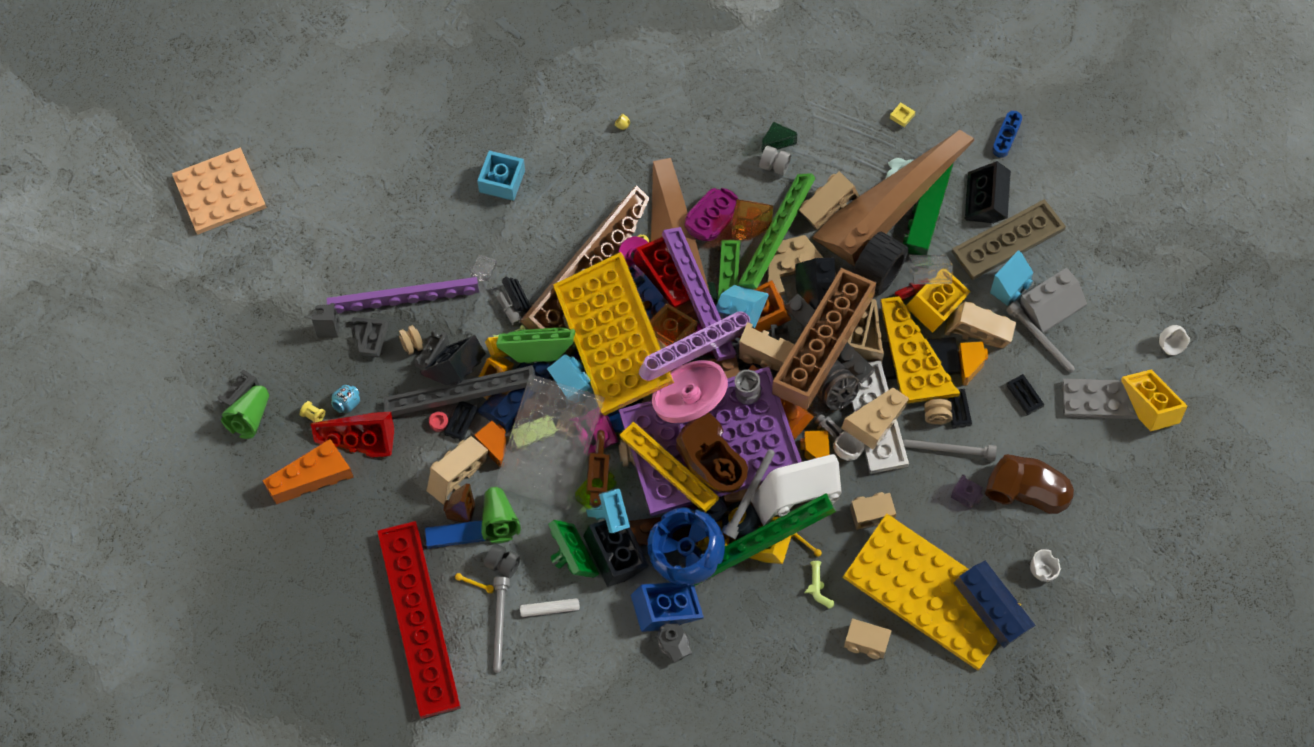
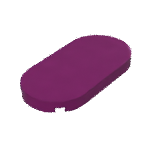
[685,188,740,241]

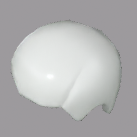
[1159,325,1190,355]
[833,431,865,461]
[1030,549,1061,582]

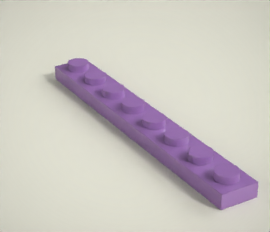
[662,227,736,361]
[327,277,479,314]

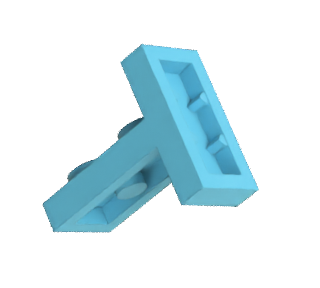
[586,489,630,533]

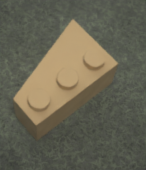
[799,171,859,230]

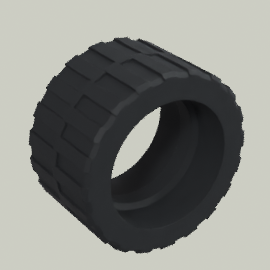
[852,231,908,295]

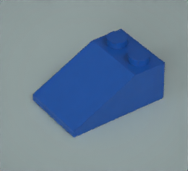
[631,582,704,632]

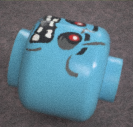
[331,385,360,413]

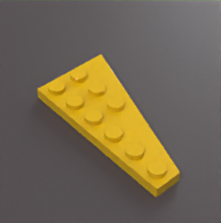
[880,296,960,404]

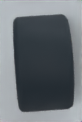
[722,501,761,540]

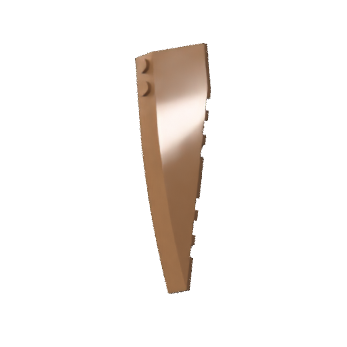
[813,130,974,266]
[651,158,710,325]
[520,185,649,356]

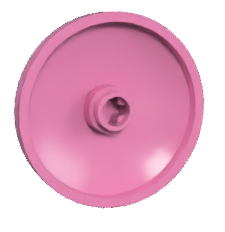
[652,360,728,423]

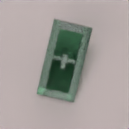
[761,122,798,153]

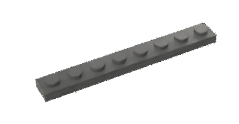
[384,366,536,416]

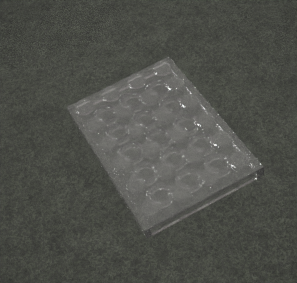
[495,374,605,510]

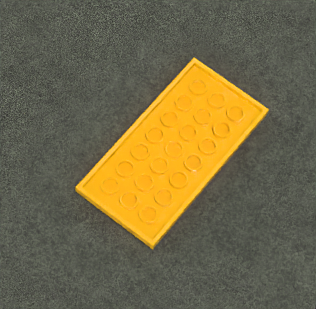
[553,252,674,416]
[842,513,1021,670]

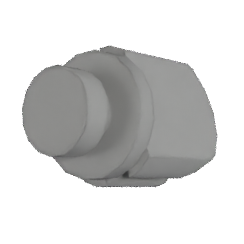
[814,414,842,443]

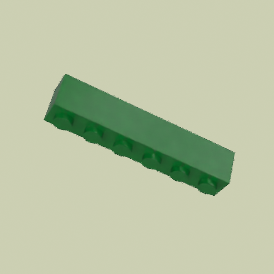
[903,162,954,258]

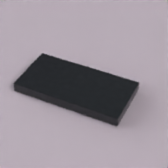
[882,337,960,380]

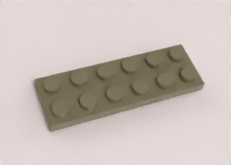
[952,199,1066,280]

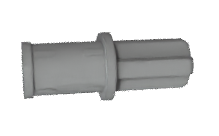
[497,292,522,327]

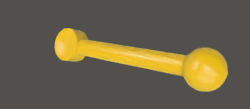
[792,533,822,557]
[455,573,494,594]

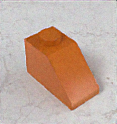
[474,421,506,469]

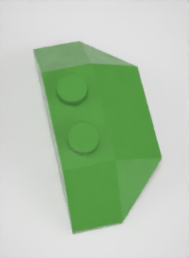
[496,328,576,363]

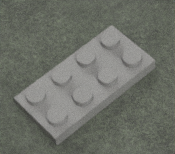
[1062,379,1138,419]

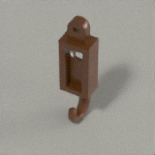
[586,430,609,508]

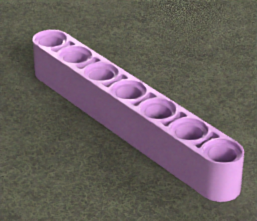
[639,311,750,381]

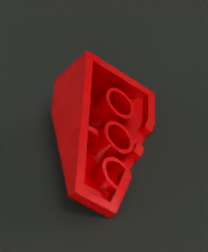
[633,237,690,308]
[311,412,394,457]

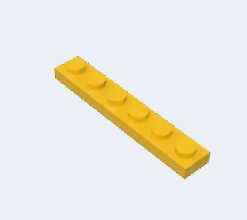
[620,422,719,512]

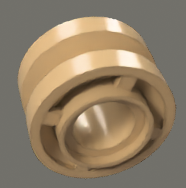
[398,325,423,355]
[924,399,952,424]
[619,439,635,467]

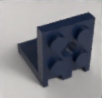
[629,264,673,325]

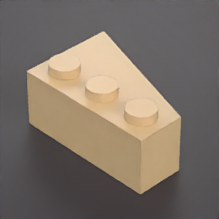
[847,299,884,364]
[944,301,1016,348]
[739,322,795,371]
[841,388,909,450]
[427,436,488,505]

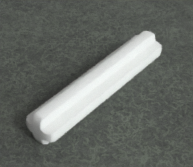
[520,598,580,617]

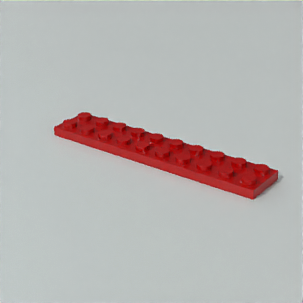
[377,521,461,719]

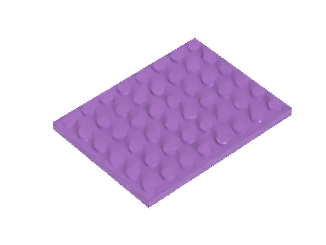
[619,367,802,516]

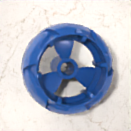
[647,507,725,585]

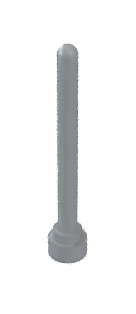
[1006,301,1075,373]
[903,439,997,461]
[722,449,775,539]
[493,577,510,673]

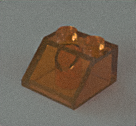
[732,199,774,240]
[650,303,697,345]

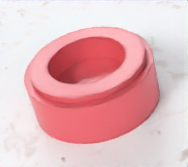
[429,412,449,432]

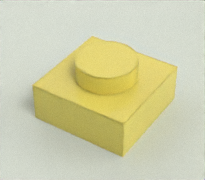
[890,102,915,128]

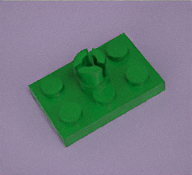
[548,520,600,578]

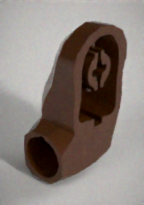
[676,412,748,493]
[985,454,1074,514]

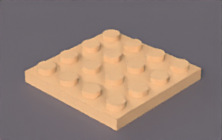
[172,147,266,235]

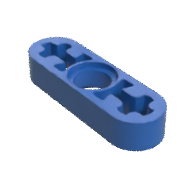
[992,111,1022,158]

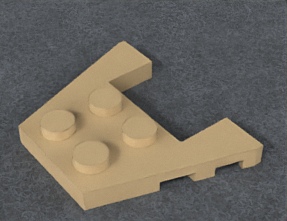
[768,235,837,296]

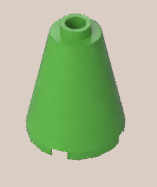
[221,385,269,439]
[481,487,521,543]

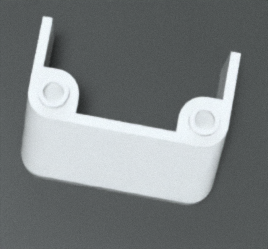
[751,454,842,526]

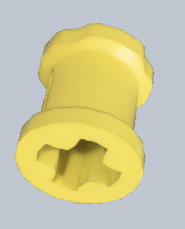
[299,401,326,423]

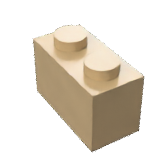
[850,492,896,530]
[844,619,892,659]

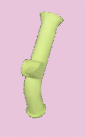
[804,561,834,609]

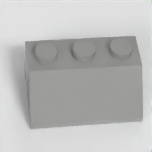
[1020,268,1087,333]

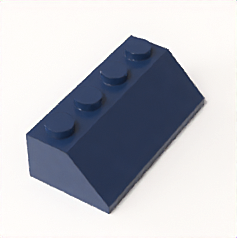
[477,361,554,434]
[954,560,1036,649]

